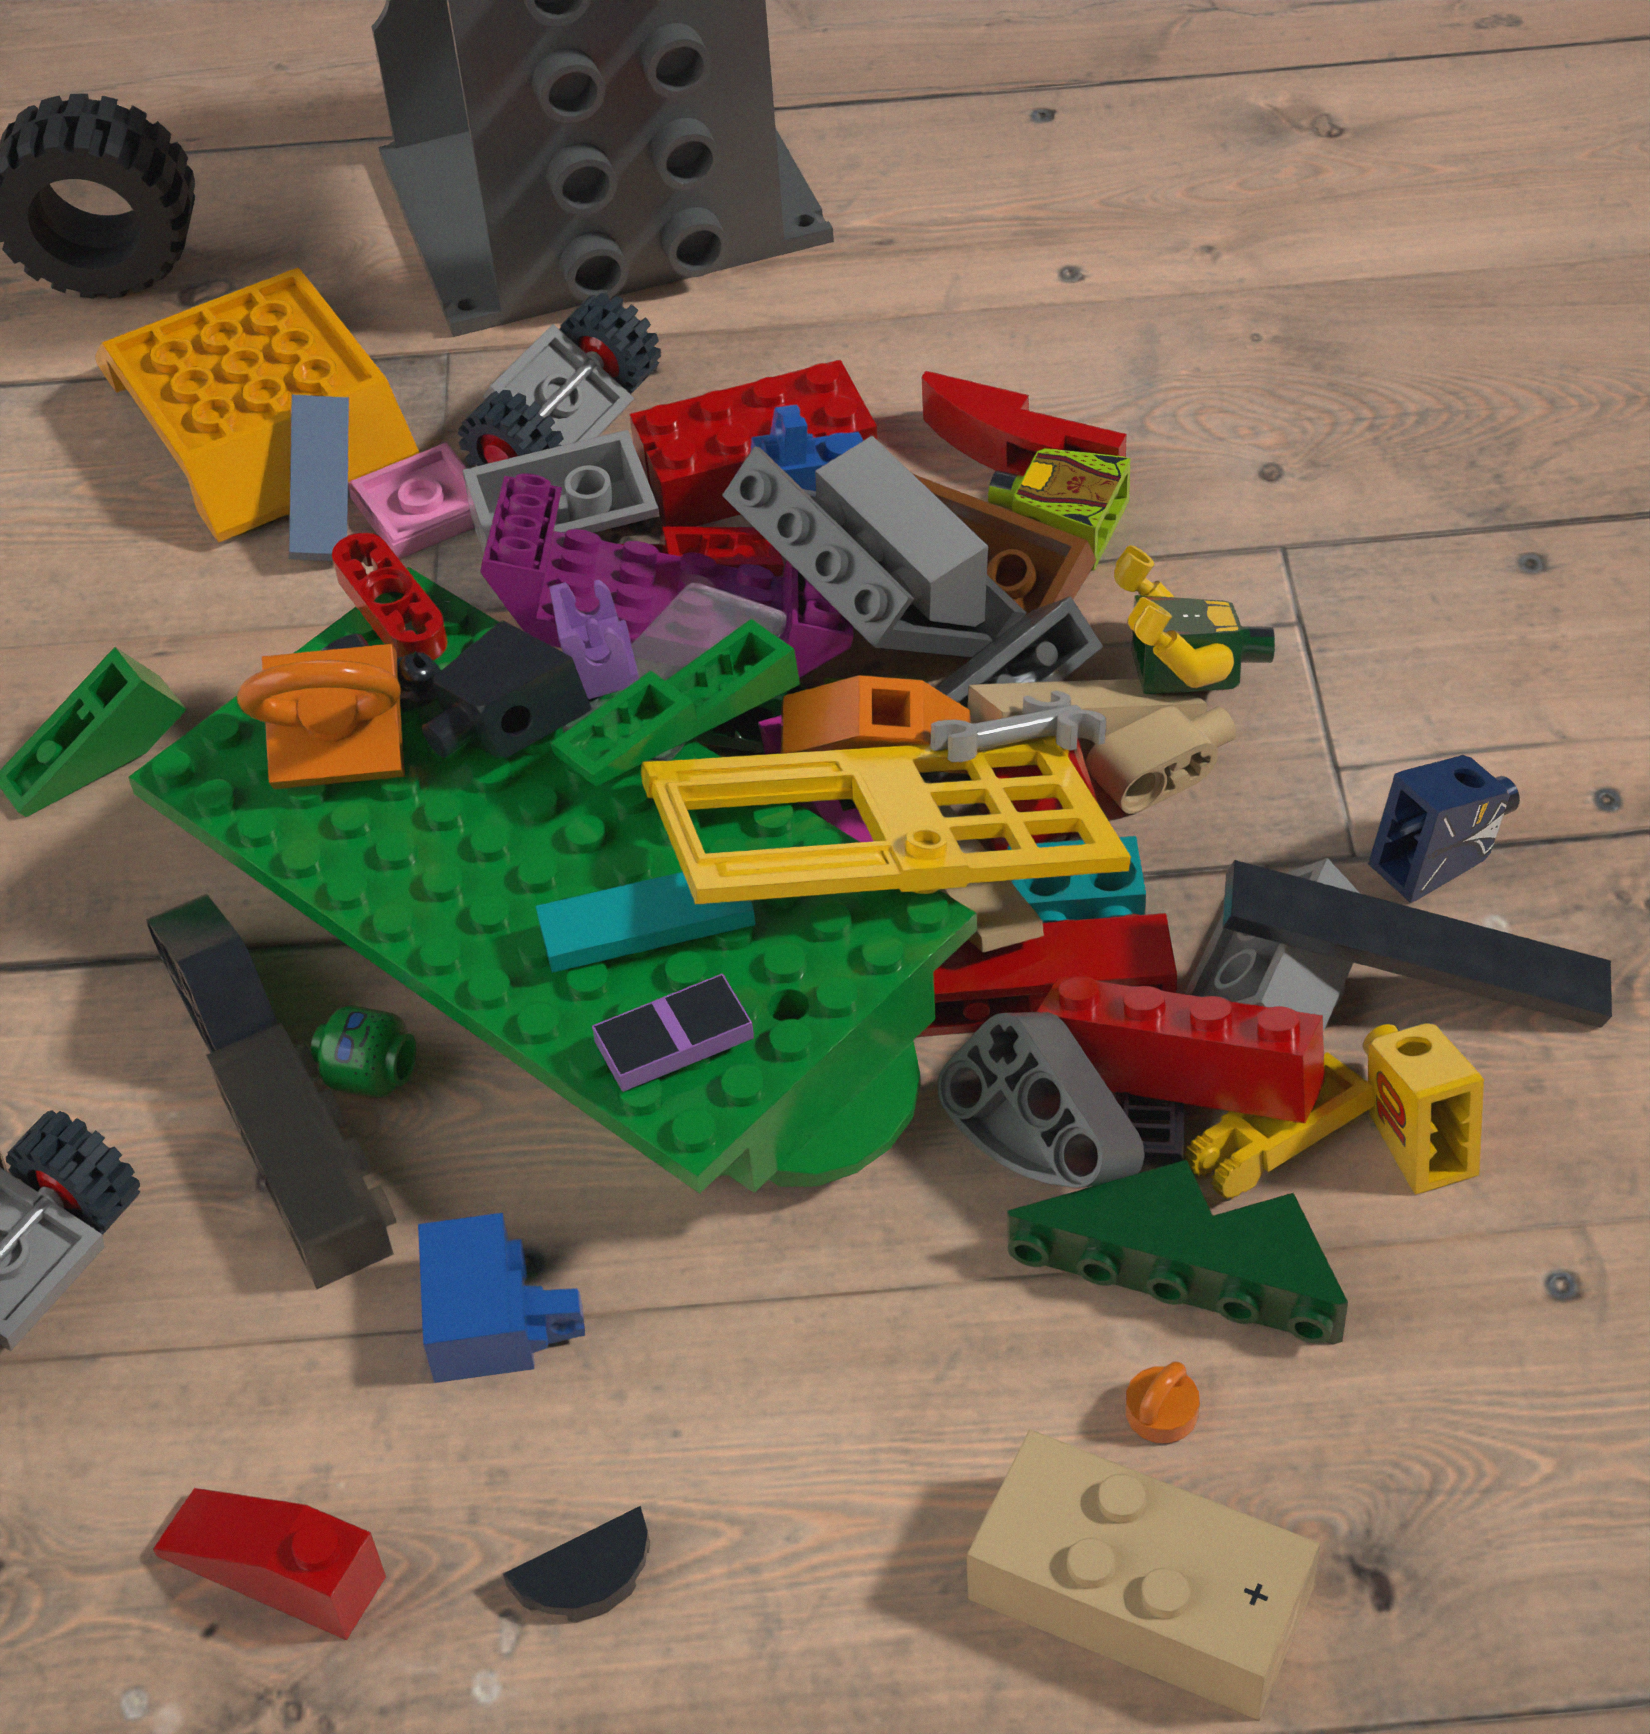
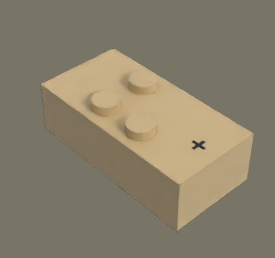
[967,1429,1320,1721]

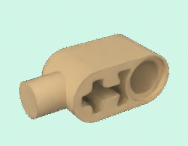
[1085,706,1236,814]

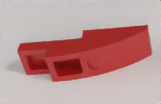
[921,371,1127,476]

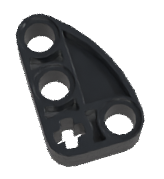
[146,894,284,1071]

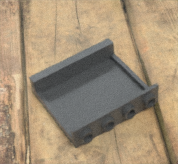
[722,446,1027,657]

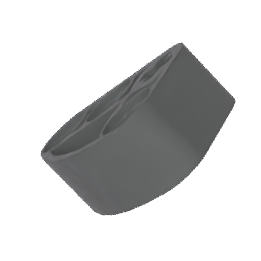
[937,1012,1144,1188]

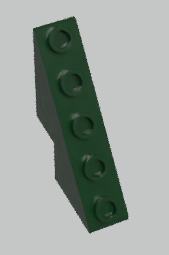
[1007,1160,1348,1345]

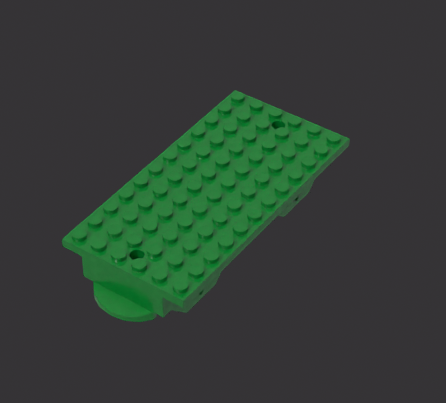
[128,567,977,1194]

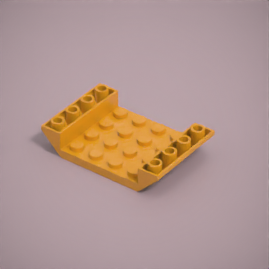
[95,267,419,543]

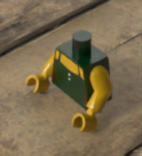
[1114,545,1275,694]

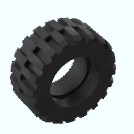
[0,93,195,299]

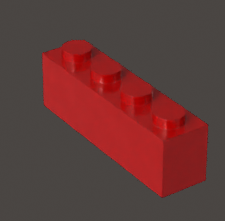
[917,913,1177,1037]
[1037,975,1325,1123]

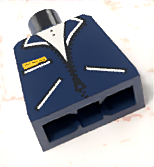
[1368,755,1520,903]

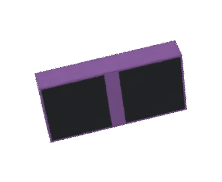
[592,973,754,1092]

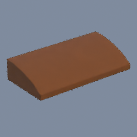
[913,474,1096,617]

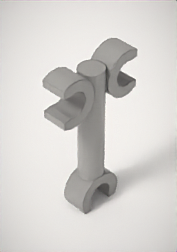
[931,691,1106,762]

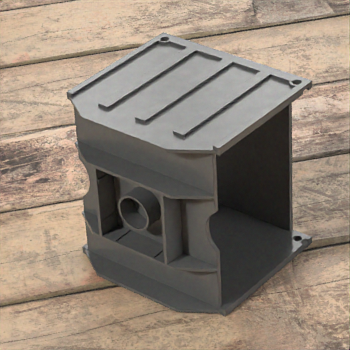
[371,0,834,337]

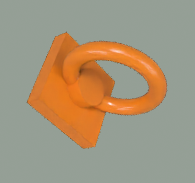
[237,644,405,789]

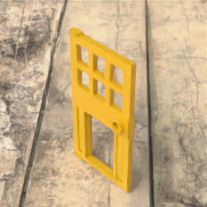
[641,735,1131,904]

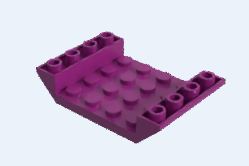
[480,473,854,678]

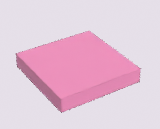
[348,443,474,559]

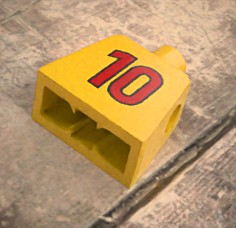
[1363,1023,1484,1195]

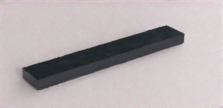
[1222,860,1612,1028]

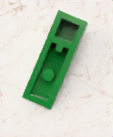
[0,647,187,817]

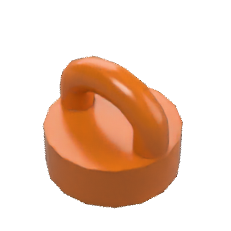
[1125,1362,1200,1443]

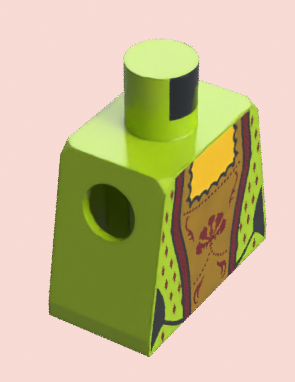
[988,448,1131,571]

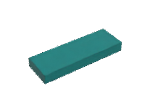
[536,872,755,972]

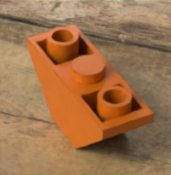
[781,675,971,774]

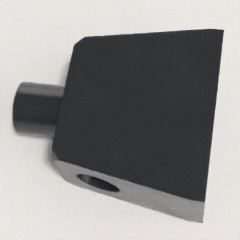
[422,620,592,759]

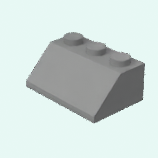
[463,430,659,554]
[814,436,988,627]
[1184,858,1360,1039]

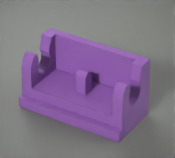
[549,580,639,699]

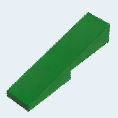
[551,619,800,787]

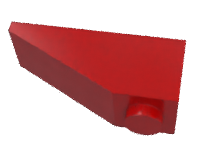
[153,1488,386,1640]

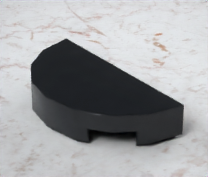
[503,1506,650,1621]

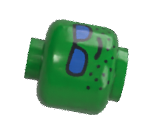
[311,1005,417,1098]

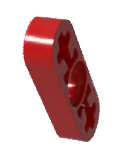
[332,533,447,660]

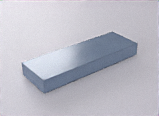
[289,394,349,561]

